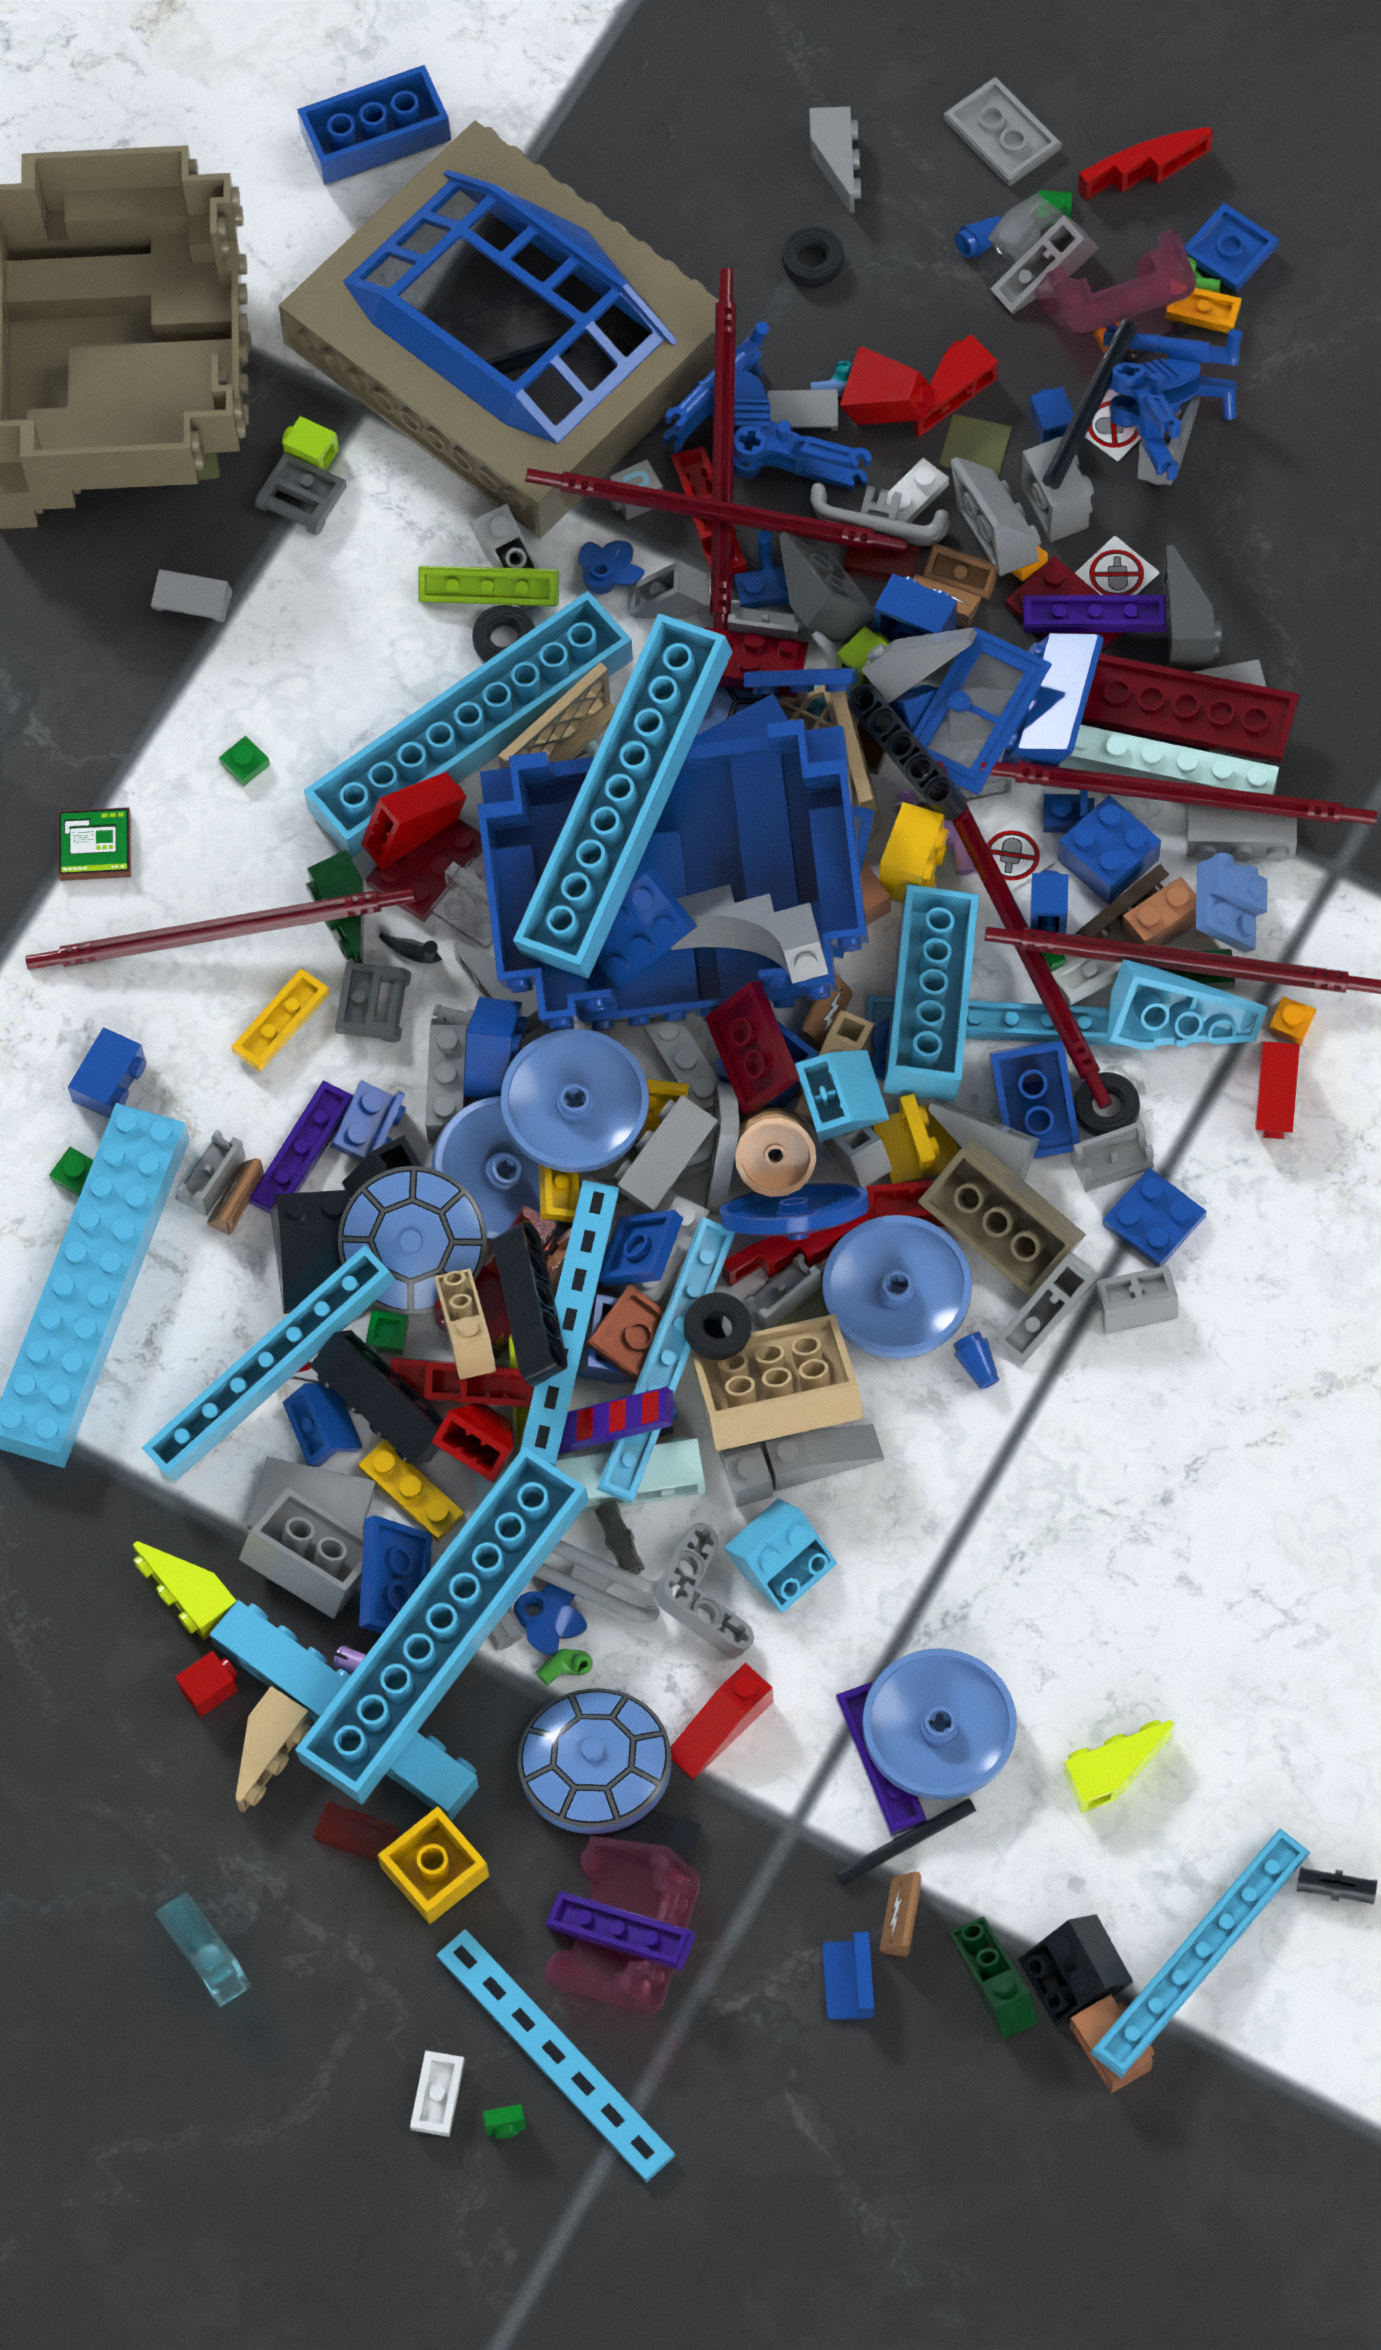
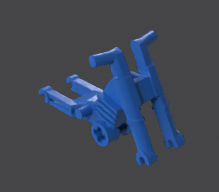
[663,321,871,491]
[1103,325,1242,480]

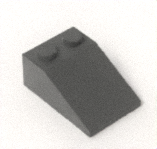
[779,531,874,644]
[1163,545,1222,672]

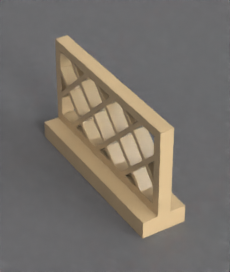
[498,662,617,769]
[777,685,880,815]

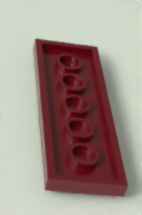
[1081,654,1300,763]

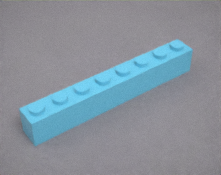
[142,1245,397,1483]
[210,1599,479,1821]

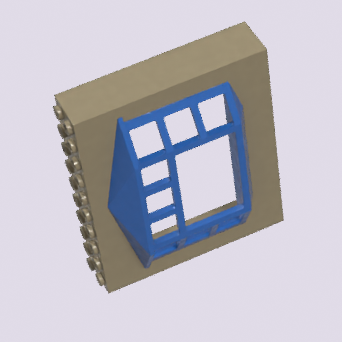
[278,120,719,539]

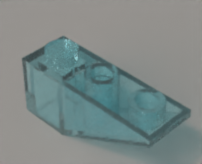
[154,1891,252,2008]

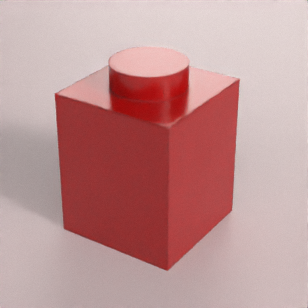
[175,1651,238,1718]

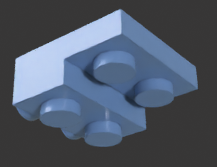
[1196,853,1268,953]

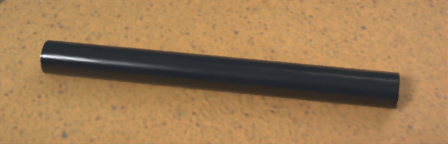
[835,1798,976,1886]

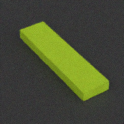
[418,565,559,606]

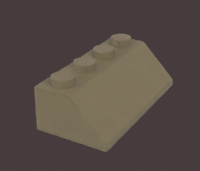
[918,1139,1087,1298]

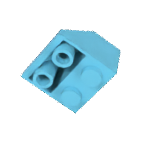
[795,1050,890,1142]
[723,1498,837,1613]

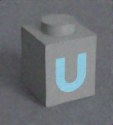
[609,459,663,521]

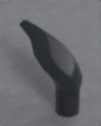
[379,931,443,964]

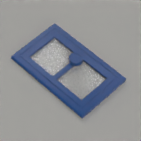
[906,626,1053,795]

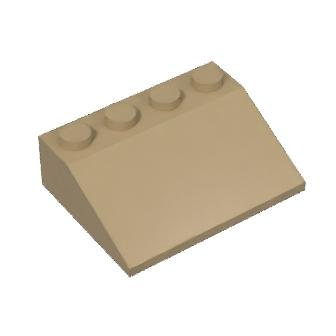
[690,1314,863,1451]

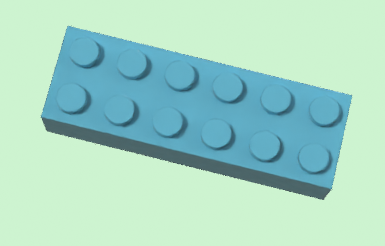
[882,884,979,1103]

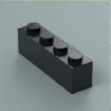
[309,1330,445,1465]

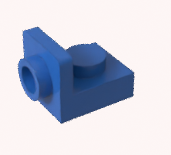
[1044,790,1095,833]

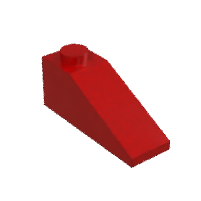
[914,334,999,438]
[670,1662,774,1780]

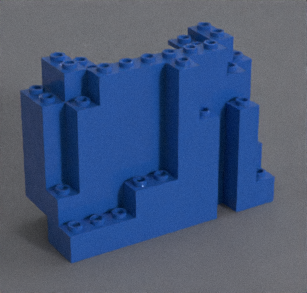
[477,719,869,1032]

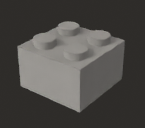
[1021,436,1094,543]

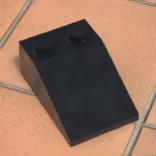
[270,1190,350,1314]

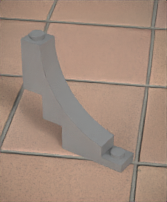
[671,884,829,984]

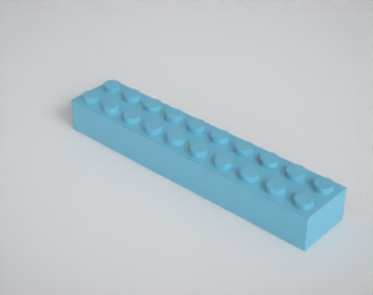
[304,591,633,859]
[513,613,732,979]
[0,1103,190,1468]
[295,1446,589,1804]

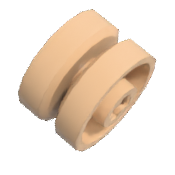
[735,1107,816,1197]

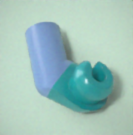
[810,361,853,397]

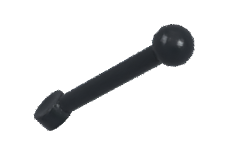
[1124,322,1187,363]

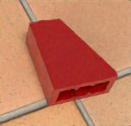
[839,347,935,425]
[361,772,467,870]
[1255,1041,1300,1139]
[432,1404,513,1482]

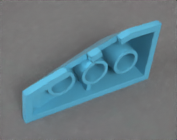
[1108,959,1268,1050]

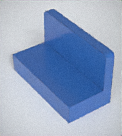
[282,1383,362,1467]
[823,1932,874,2020]

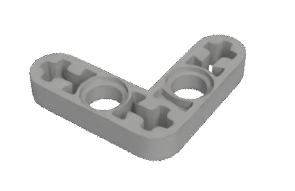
[704,1081,739,1215]
[654,1523,754,1657]

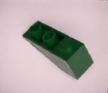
[305,850,364,964]
[949,1916,1038,2039]

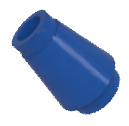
[955,215,1007,258]
[953,1331,1000,1390]

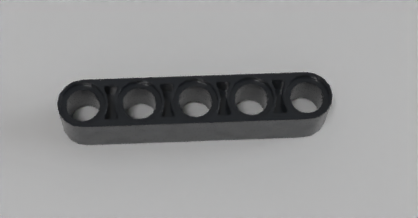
[848,684,966,820]
[493,1220,568,1387]

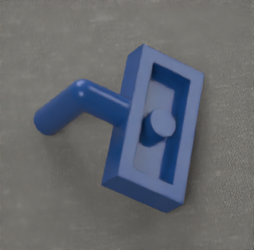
[734,530,789,609]

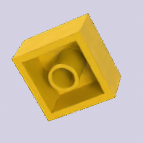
[880,802,949,902]
[378,1806,490,1925]

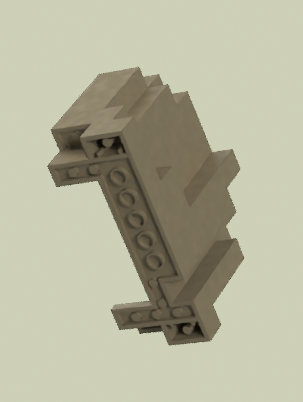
[0,145,252,529]

